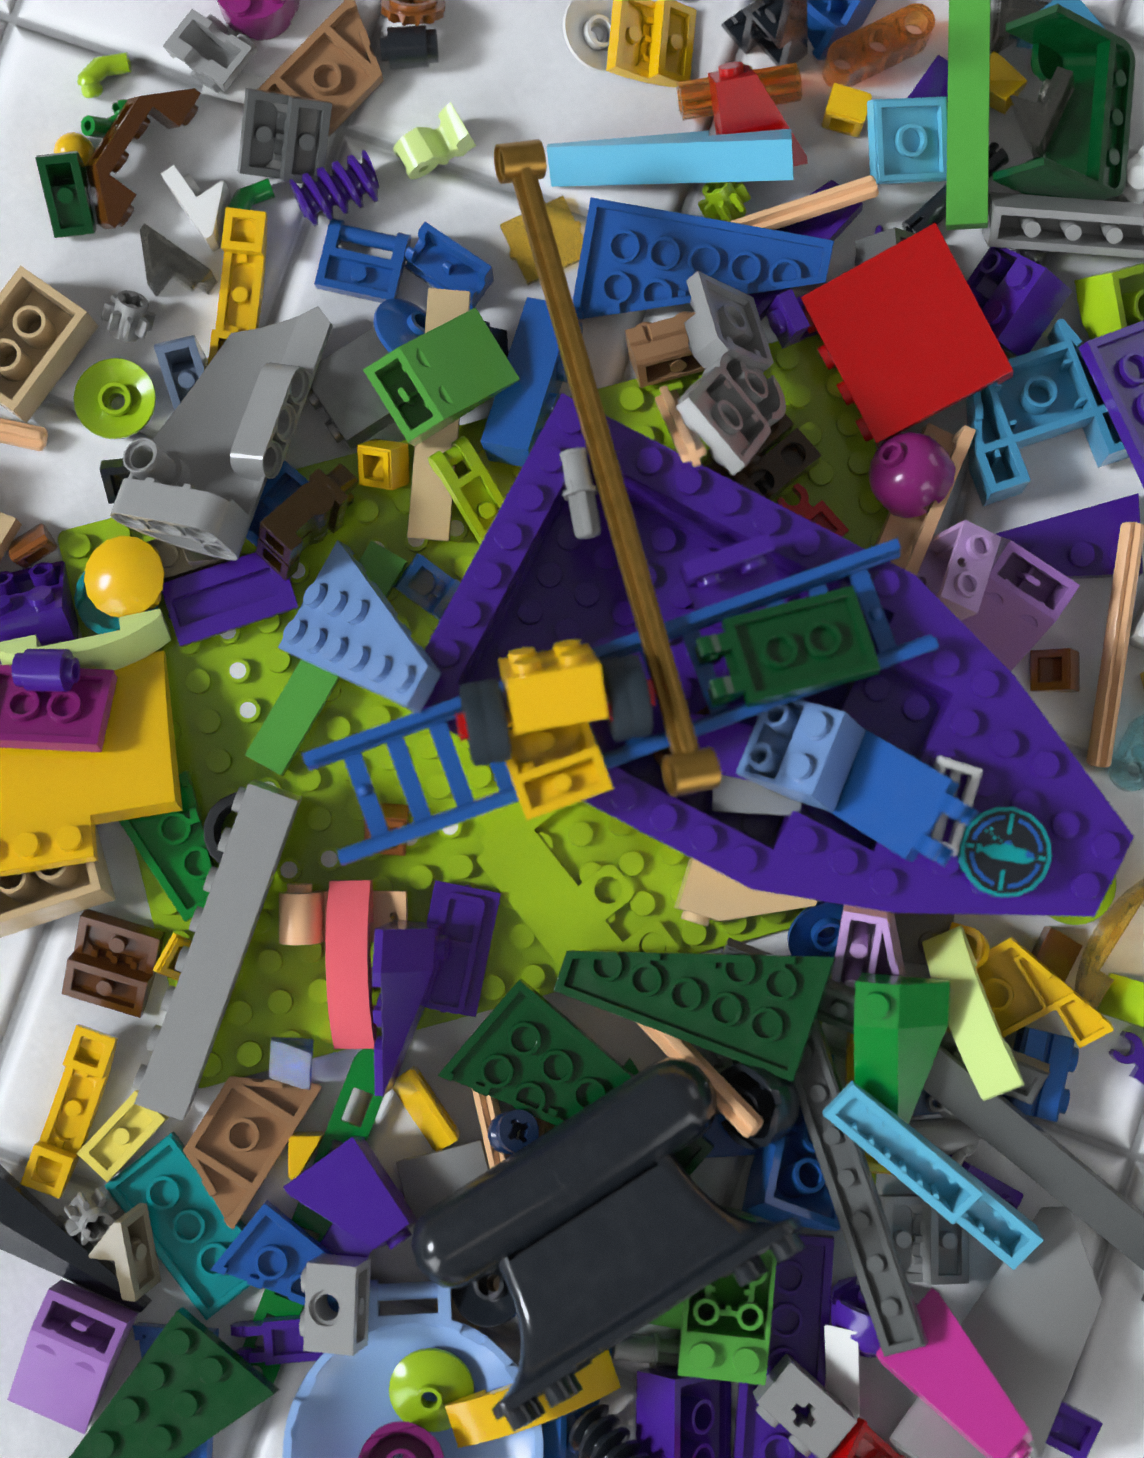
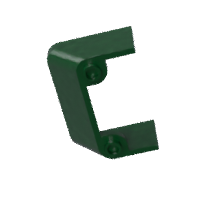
[992,4,1135,200]

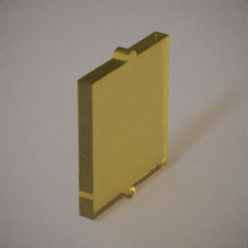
[499,196,583,286]

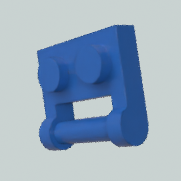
[314,218,411,303]

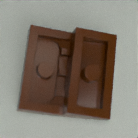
[61,909,165,1018]

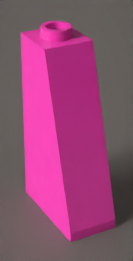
[875,1288,1033,1458]

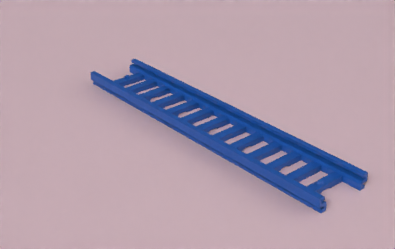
[302,538,939,865]

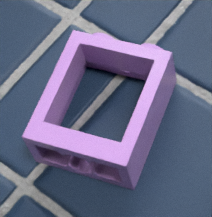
[917,520,1001,621]

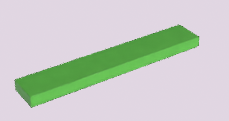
[946,0,991,230]
[245,541,408,776]

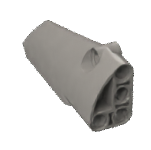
[110,306,333,561]
[890,1206,1102,1458]

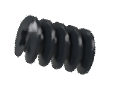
[569,1404,650,1458]

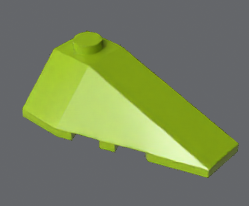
[1074,263,1144,340]

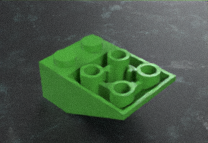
[363,307,520,446]
[677,1250,777,1385]

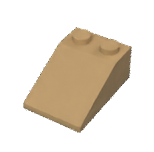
[674,859,817,926]

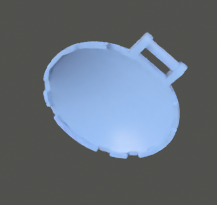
[283,1280,543,1458]

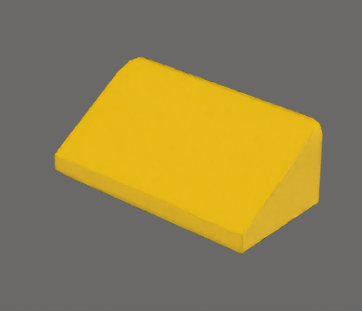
[393,1066,461,1151]

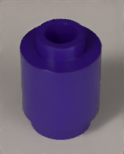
[12,649,80,692]

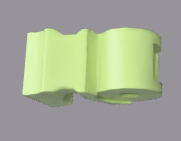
[393,102,476,179]

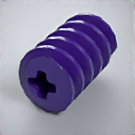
[289,150,380,226]

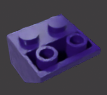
[967,247,1072,357]
[0,560,79,664]

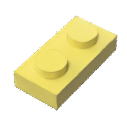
[77,1090,169,1182]

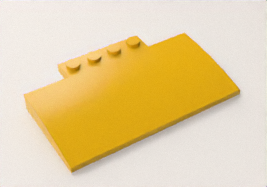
[0,650,182,877]

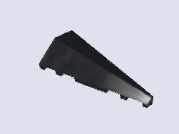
[721,0,808,74]
[0,1164,152,1313]

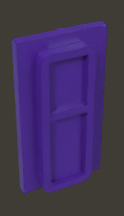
[162,552,299,647]
[425,880,501,1017]

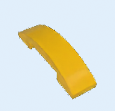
[208,207,268,365]
[20,1024,118,1199]
[445,1350,621,1448]

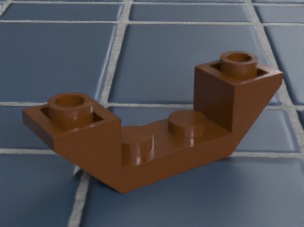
[85,88,201,229]

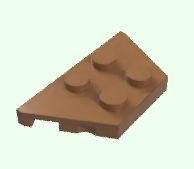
[243,0,384,137]
[183,1076,323,1229]

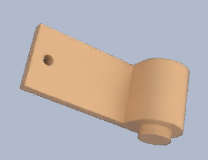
[279,883,408,945]

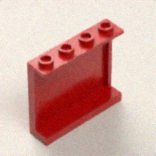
[800,223,1013,448]

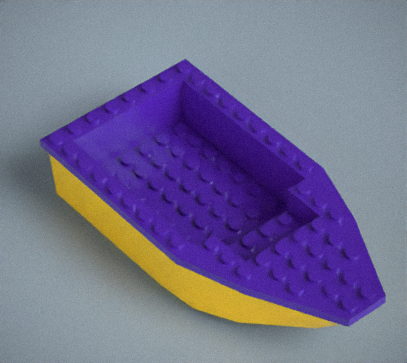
[398,393,1134,917]

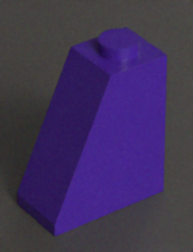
[283,1136,418,1250]

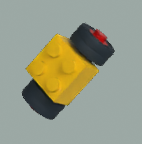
[455,640,656,766]

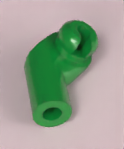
[81,99,128,138]
[227,178,275,210]

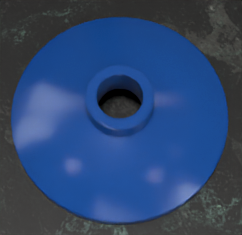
[373,298,426,353]
[787,901,844,957]

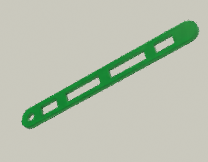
[243,1049,384,1384]

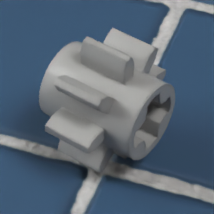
[101,290,156,342]
[63,1188,118,1245]

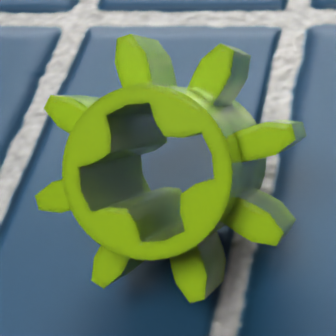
[697,182,751,222]

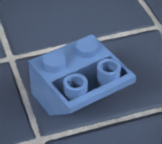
[736,700,865,812]

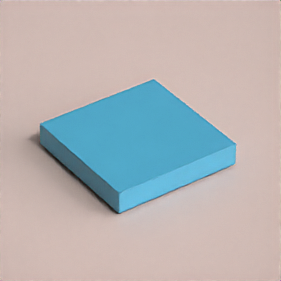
[867,97,947,185]

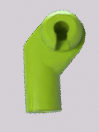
[77,52,132,98]

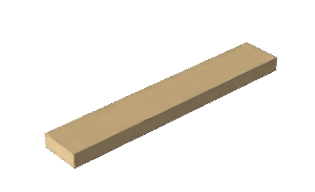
[407,288,471,541]

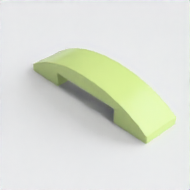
[0,609,171,670]
[922,926,1025,1101]

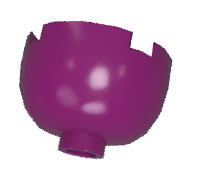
[868,432,956,518]

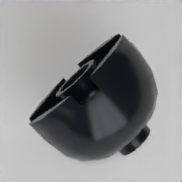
[720,1062,800,1149]

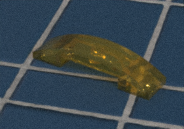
[1074,878,1144,1009]

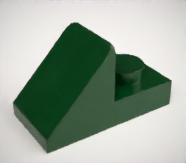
[35,151,97,238]

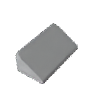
[712,775,801,815]

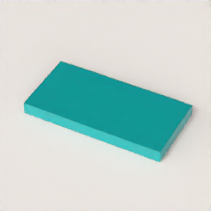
[104,1131,251,1321]

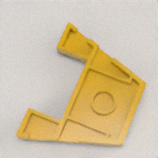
[976,936,1114,1048]

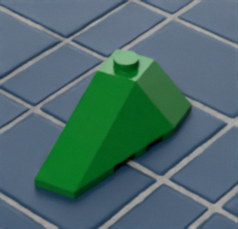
[854,973,951,1124]

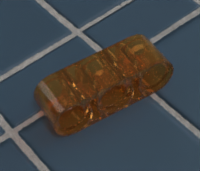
[822,3,935,88]

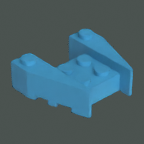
[966,318,1129,506]

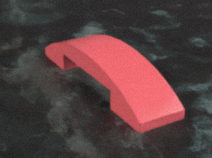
[325,880,377,1049]

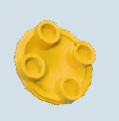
[84,536,165,617]

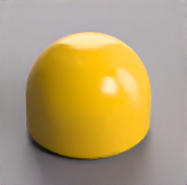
[54,132,96,166]

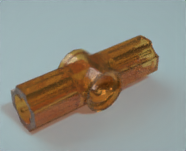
[676,63,802,121]

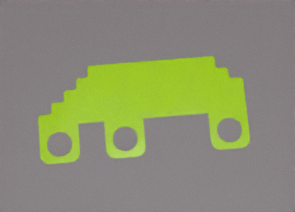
[476,801,678,968]

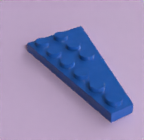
[573,197,834,320]

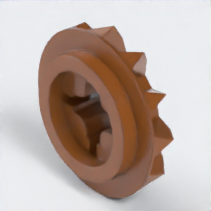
[381,0,445,27]

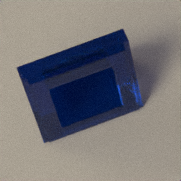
[269,1037,313,1089]

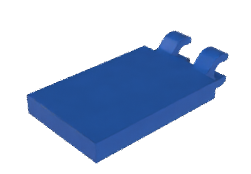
[829,728,978,866]

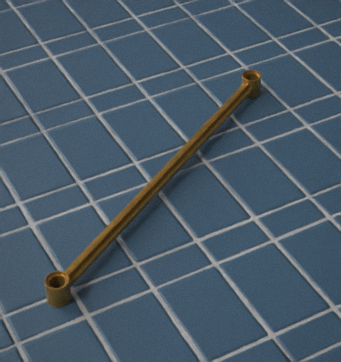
[494,139,721,797]

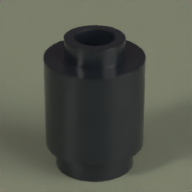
[380,25,439,69]

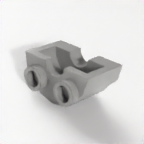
[163,9,258,93]

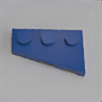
[210,1200,339,1313]

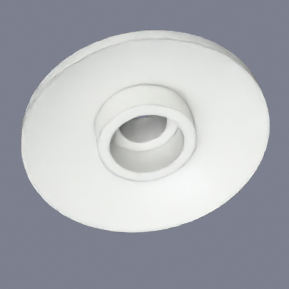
[563,0,613,72]

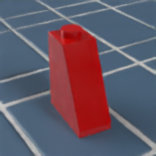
[708,61,808,167]

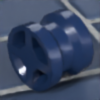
[488,1110,539,1155]

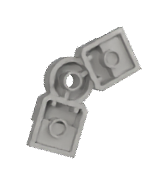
[676,271,786,475]

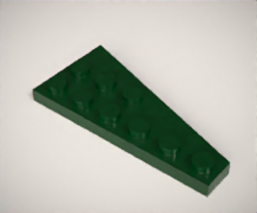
[553,950,837,1082]
[437,978,714,1176]
[69,1307,280,1458]

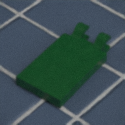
[694,586,881,708]

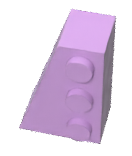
[831,905,906,988]

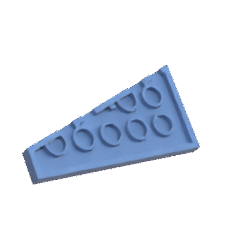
[278,540,441,713]

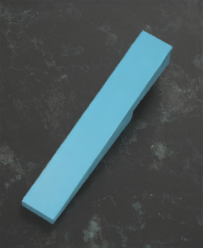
[547,129,794,187]
[822,1080,1044,1270]

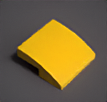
[606,0,697,89]
[505,721,613,820]

